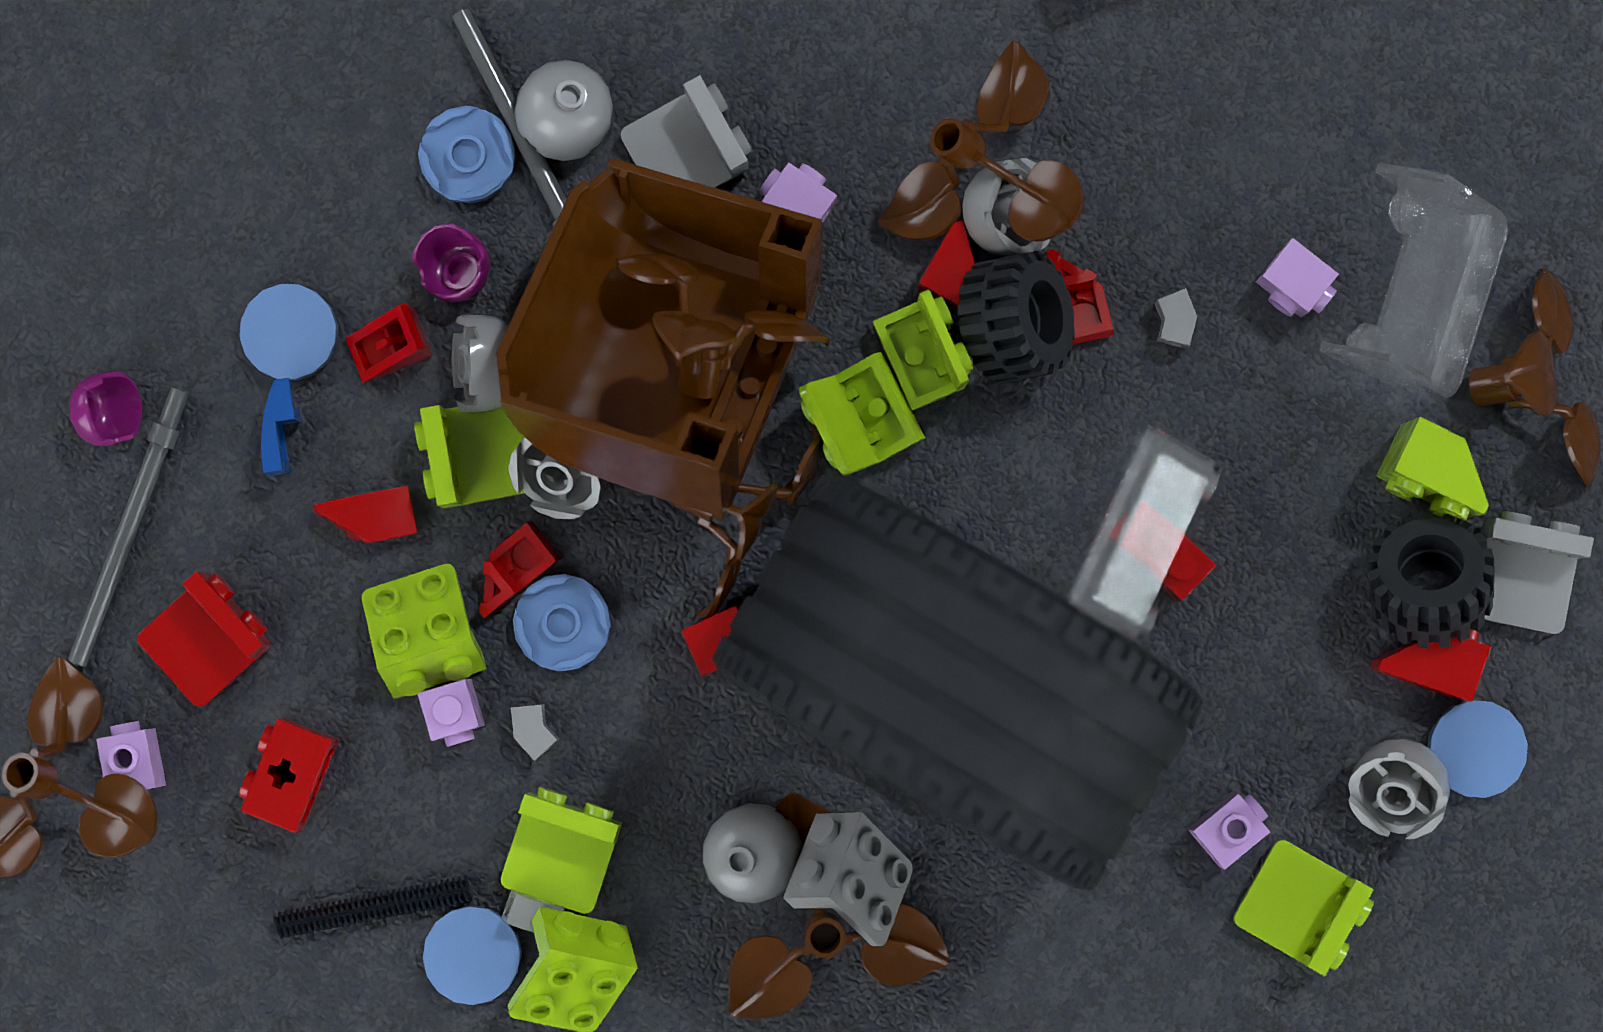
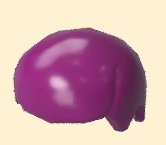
[412,223,491,303]
[69,371,142,446]

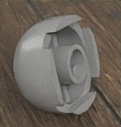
[514,59,613,161]
[962,158,1051,257]
[452,315,509,413]
[508,437,608,519]
[1348,738,1450,839]
[702,803,803,903]

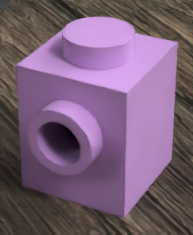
[759,162,837,223]
[1256,238,1339,318]
[418,679,485,747]
[96,721,166,789]
[1187,792,1270,870]

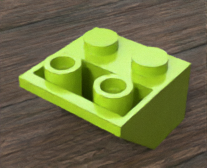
[1376,417,1489,523]

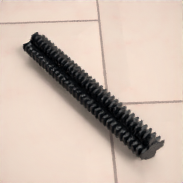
[273,875,473,939]

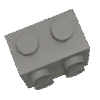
[621,75,752,188]
[1481,511,1594,634]
[783,812,912,946]

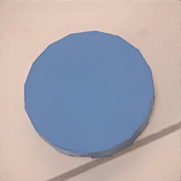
[418,106,517,204]
[240,284,338,381]
[513,574,611,671]
[1427,700,1528,798]
[423,905,522,1005]

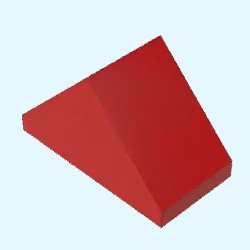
[917,220,975,312]
[345,303,433,383]

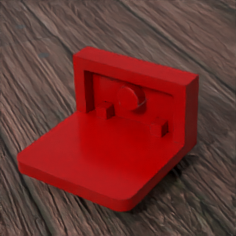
[138,571,273,706]

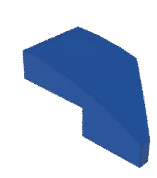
[261,378,301,476]

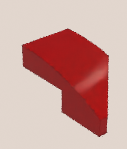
[1046,249,1114,345]
[312,486,418,544]
[479,521,562,618]

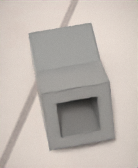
[1154,288,1197,349]
[511,704,559,761]
[501,889,565,933]

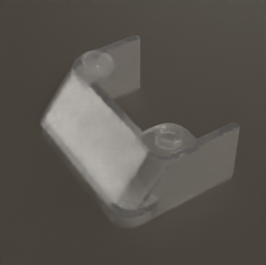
[1319,163,1508,398]
[1065,424,1220,642]

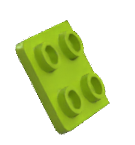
[872,290,973,411]
[799,352,925,476]
[414,405,526,509]
[362,564,487,699]
[501,787,623,914]
[1233,840,1374,976]
[508,906,638,1032]

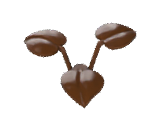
[878,40,1084,242]
[615,254,830,399]
[1469,268,1601,487]
[674,424,823,620]
[0,657,158,878]
[728,792,949,1019]

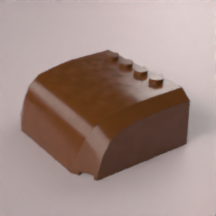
[496,158,822,517]

